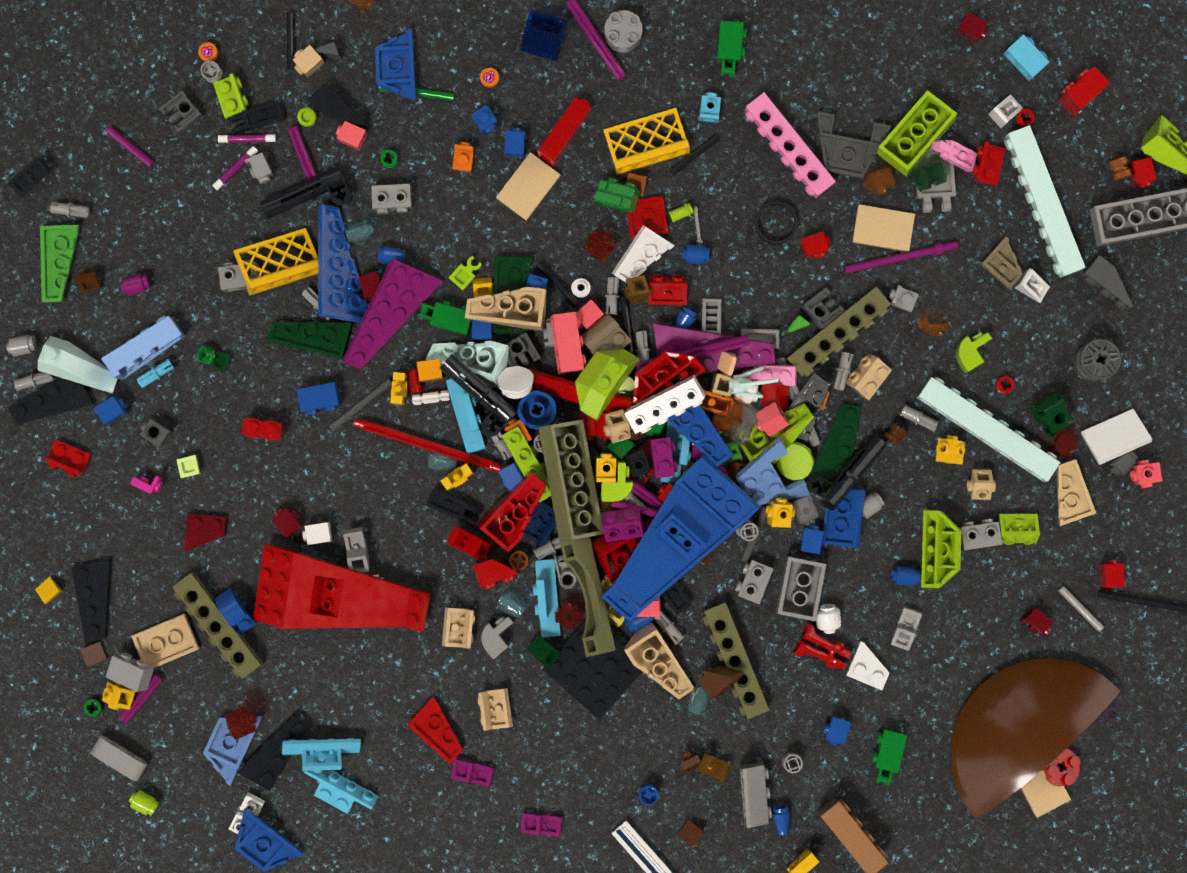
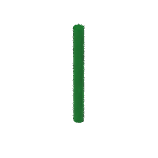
[378,87,455,101]

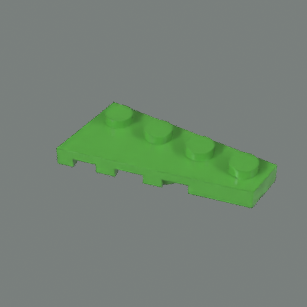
[40,225,80,303]

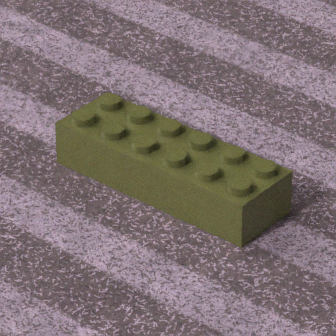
[539,420,604,542]

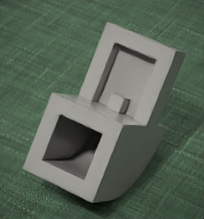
[343,527,369,573]
[481,616,514,659]

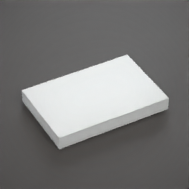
[1081,409,1152,465]

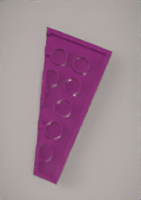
[342,258,443,369]
[653,322,775,374]

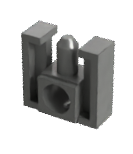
[159,91,203,134]
[802,288,845,331]
[505,332,541,367]

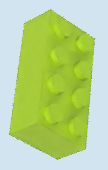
[877,90,957,177]

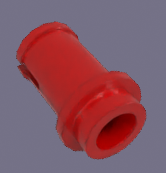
[406,369,423,394]

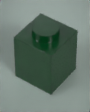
[526,635,561,668]

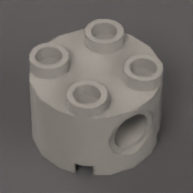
[604,10,643,53]

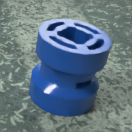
[639,784,658,805]

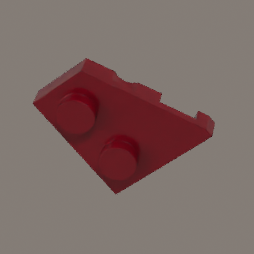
[184,514,227,551]

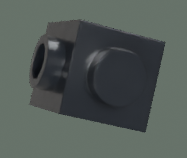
[625,450,651,480]

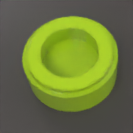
[297,107,317,127]

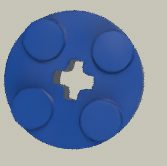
[518,391,557,430]

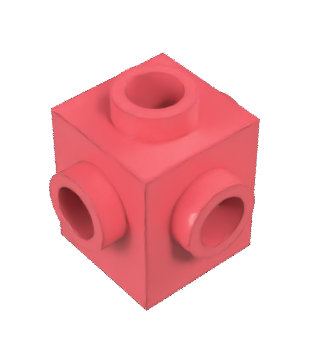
[1130,460,1162,488]

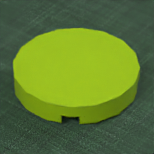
[776,442,814,480]

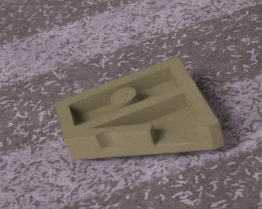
[981,237,1023,290]

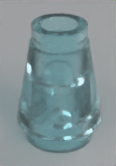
[427,452,456,471]

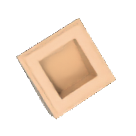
[718,351,737,376]

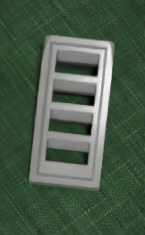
[702,298,722,335]

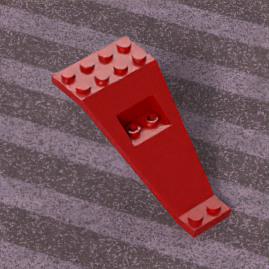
[253,544,430,631]

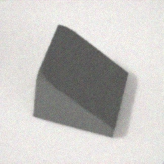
[316,42,341,59]

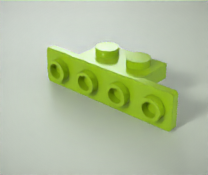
[502,427,551,502]

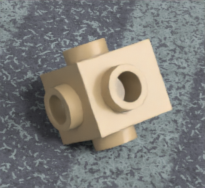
[603,409,633,444]
[967,469,996,500]

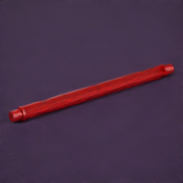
[353,418,502,472]

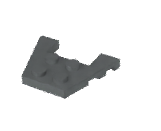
[817,111,891,179]

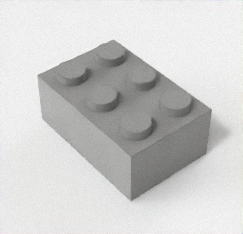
[776,556,827,621]

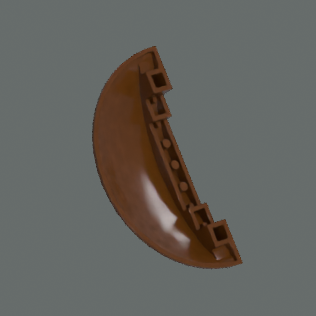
[950,659,1120,819]

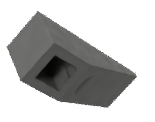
[1081,255,1133,310]

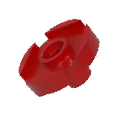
[1042,749,1081,787]

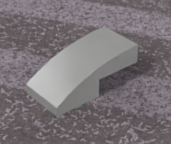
[891,606,922,651]

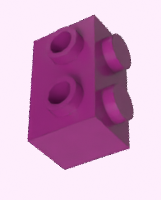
[649,437,678,479]
[601,507,644,542]

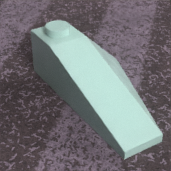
[38,336,118,394]
[425,341,509,389]

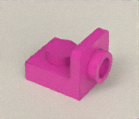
[130,475,163,495]

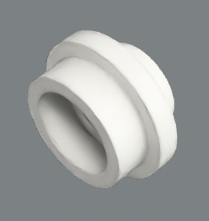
[571,278,590,298]

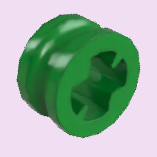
[380,150,398,168]
[197,346,215,364]
[84,699,102,717]

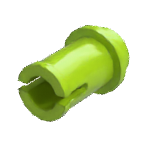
[669,203,694,223]

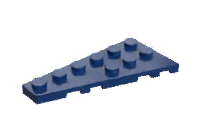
[318,204,368,323]

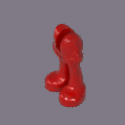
[793,622,852,670]

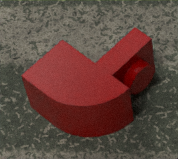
[446,526,492,561]

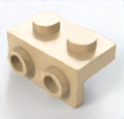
[846,353,892,400]
[442,607,475,649]
[478,688,513,731]

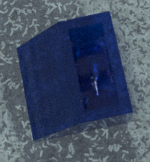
[520,10,567,62]

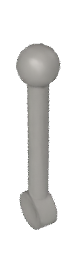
[693,206,703,245]

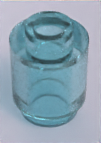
[345,221,374,244]
[497,592,527,619]
[687,686,710,716]

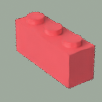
[550,312,586,374]

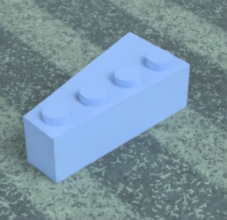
[101,316,185,380]

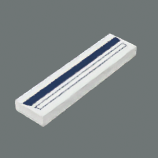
[612,820,672,873]

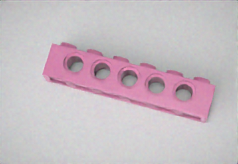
[745,93,836,198]

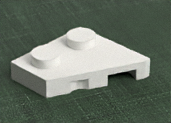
[846,641,889,690]

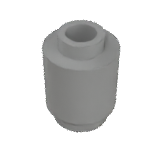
[6,334,37,357]
[862,492,885,519]

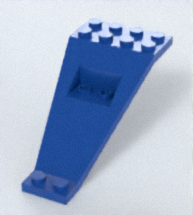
[601,455,760,622]

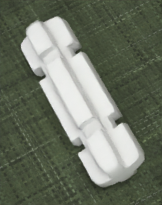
[412,390,450,405]

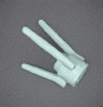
[729,366,779,398]

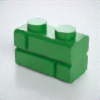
[594,178,640,213]

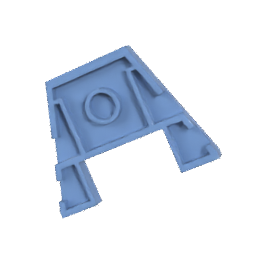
[735,437,810,505]

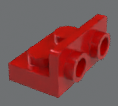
[972,141,1006,186]
[648,274,687,305]
[44,440,92,477]

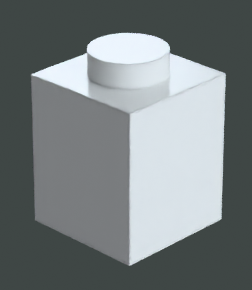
[302,522,333,545]

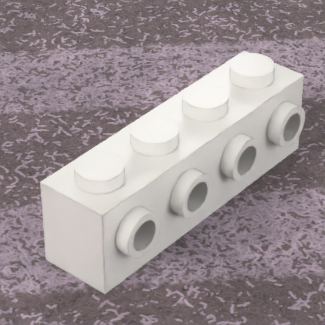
[624,375,705,434]

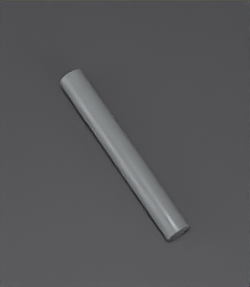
[1058,586,1104,632]

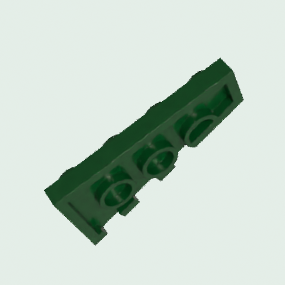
[267,322,352,360]
[809,404,861,480]

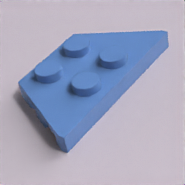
[203,716,263,786]

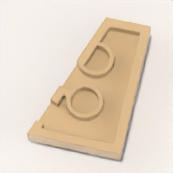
[1057,459,1096,526]

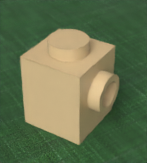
[293,45,324,78]
[710,371,732,397]

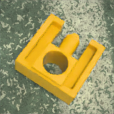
[390,372,409,406]
[441,464,474,491]
[786,849,819,873]

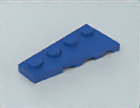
[668,405,734,467]

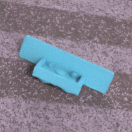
[446,376,485,453]
[660,421,691,483]
[533,559,561,637]
[282,738,361,771]
[304,770,379,814]

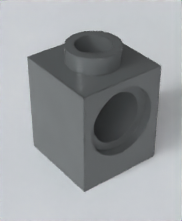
[140,419,173,448]

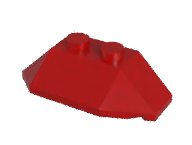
[633,350,706,404]

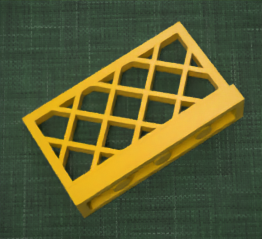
[603,108,690,175]
[233,228,318,296]

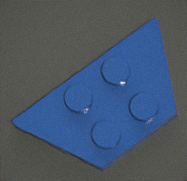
[375,29,416,101]
[234,807,303,872]

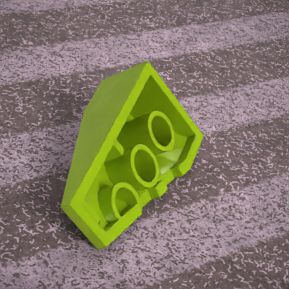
[1141,115,1187,174]
[736,403,814,465]

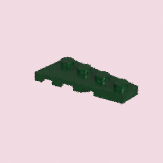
[492,256,533,334]

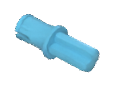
[137,359,175,387]

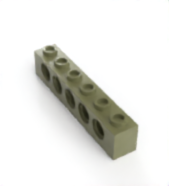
[786,286,891,377]
[173,572,263,679]
[702,602,769,719]

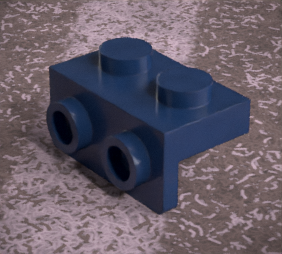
[523,502,557,546]

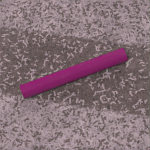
[106,126,154,168]

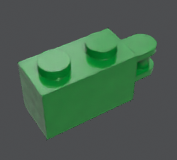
[717,21,747,77]
[417,300,472,336]
[871,728,907,786]

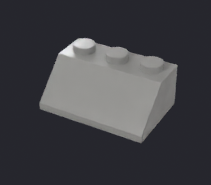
[740,763,772,828]

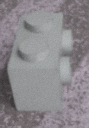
[371,184,412,214]
[218,260,260,292]
[958,519,1002,550]
[735,560,773,604]
[106,653,154,692]

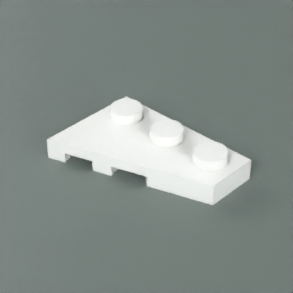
[612,225,674,282]

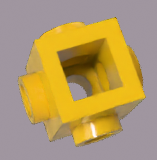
[936,435,965,465]
[765,498,795,528]
[102,682,135,710]

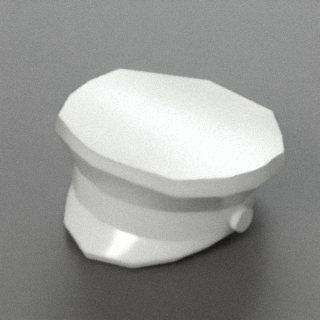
[498,366,534,399]

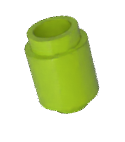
[129,790,159,816]

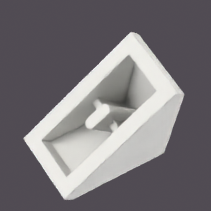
[988,94,1023,128]
[1015,268,1050,303]

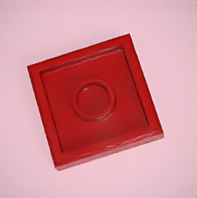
[627,196,669,239]

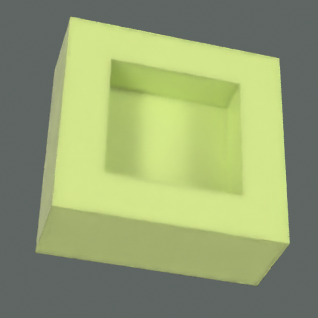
[177,455,201,478]

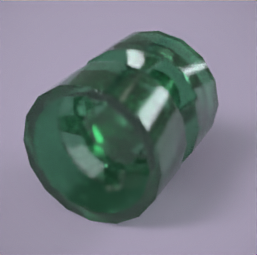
[912,159,947,192]

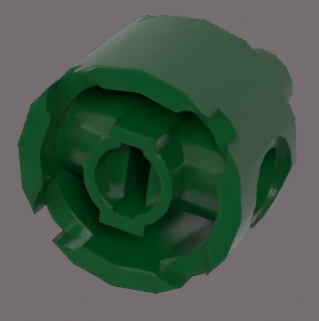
[1030,392,1075,437]

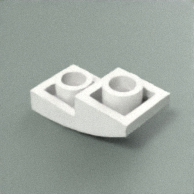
[229,792,265,834]

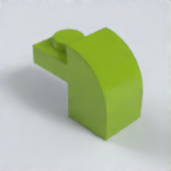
[956,332,992,373]
[601,461,633,502]

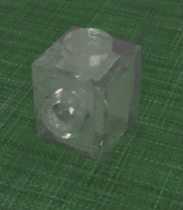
[791,495,819,526]

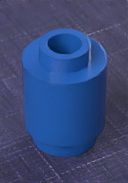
[682,244,710,264]
[891,566,920,586]

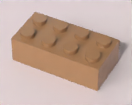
[817,797,888,873]

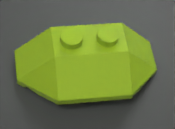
[575,349,640,421]
[921,510,962,588]

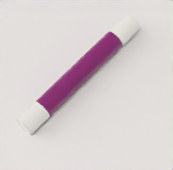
[218,134,276,143]
[212,146,258,191]

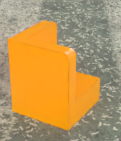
[417,359,444,382]

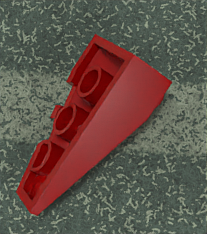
[479,472,546,553]
[591,519,653,582]

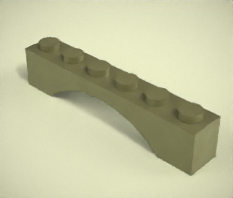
[560,537,616,657]

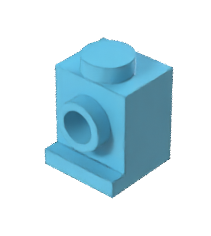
[699,93,721,123]

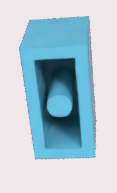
[1004,34,1049,81]

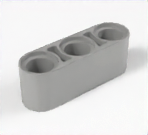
[90,735,148,781]

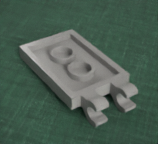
[915,140,956,213]

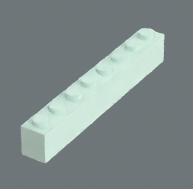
[1004,125,1086,278]
[916,377,1060,482]

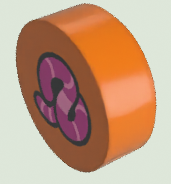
[198,42,218,62]
[480,68,499,88]

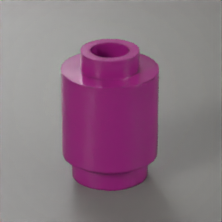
[120,273,150,296]

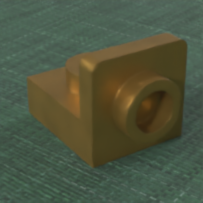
[698,753,731,782]

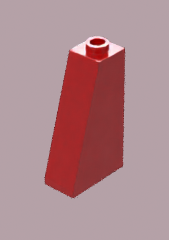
[538,97,592,168]

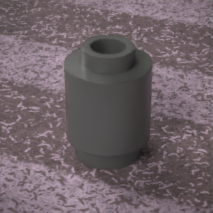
[1109,451,1138,476]

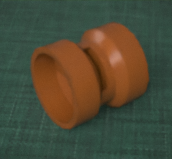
[1109,156,1133,181]

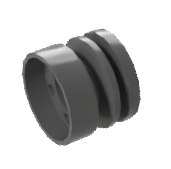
[1073,339,1121,382]

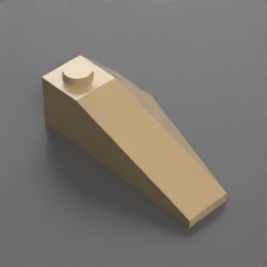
[465,287,546,331]
[624,622,695,699]

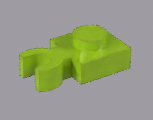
[449,256,482,291]

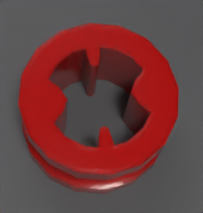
[1016,109,1035,127]
[996,376,1014,394]

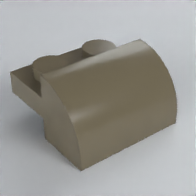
[582,314,632,356]

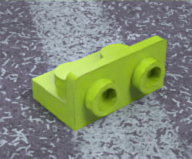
[213,73,249,120]
[998,514,1040,545]

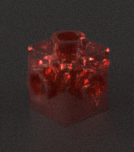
[582,229,617,263]
[555,602,583,630]
[225,706,258,740]

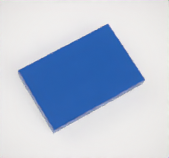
[822,489,866,548]

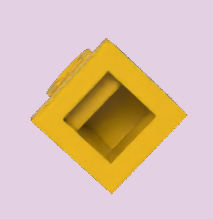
[596,453,616,482]

